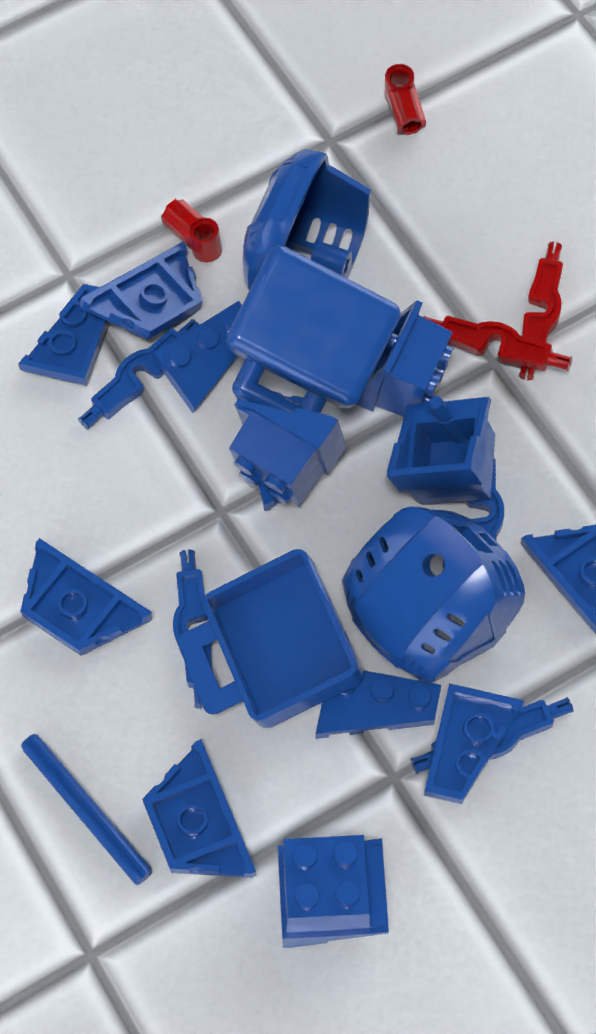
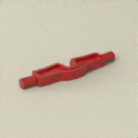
[519,241,563,381]
[423,316,572,371]

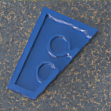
[18,284,109,385]
[153,301,242,413]
[315,670,441,739]
[424,683,524,804]

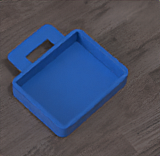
[225,245,401,413]
[178,549,363,728]

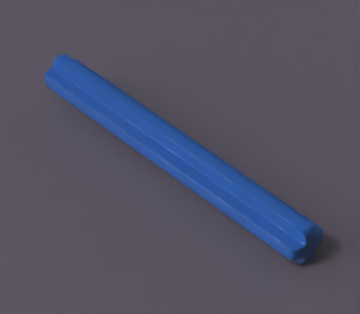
[21,734,152,885]

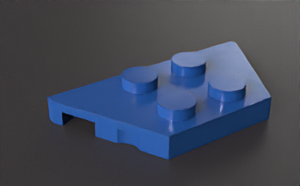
[79,242,203,339]
[521,524,596,634]
[20,538,153,656]
[142,739,257,878]

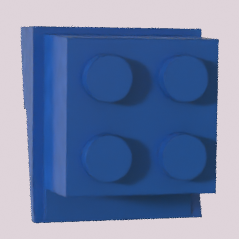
[356,300,454,417]
[387,396,495,505]
[229,399,347,506]
[278,835,389,948]

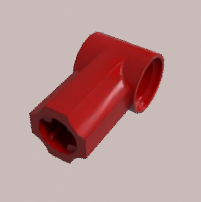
[384,64,426,135]
[161,199,222,263]

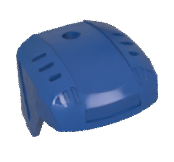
[243,149,371,291]
[342,506,525,682]

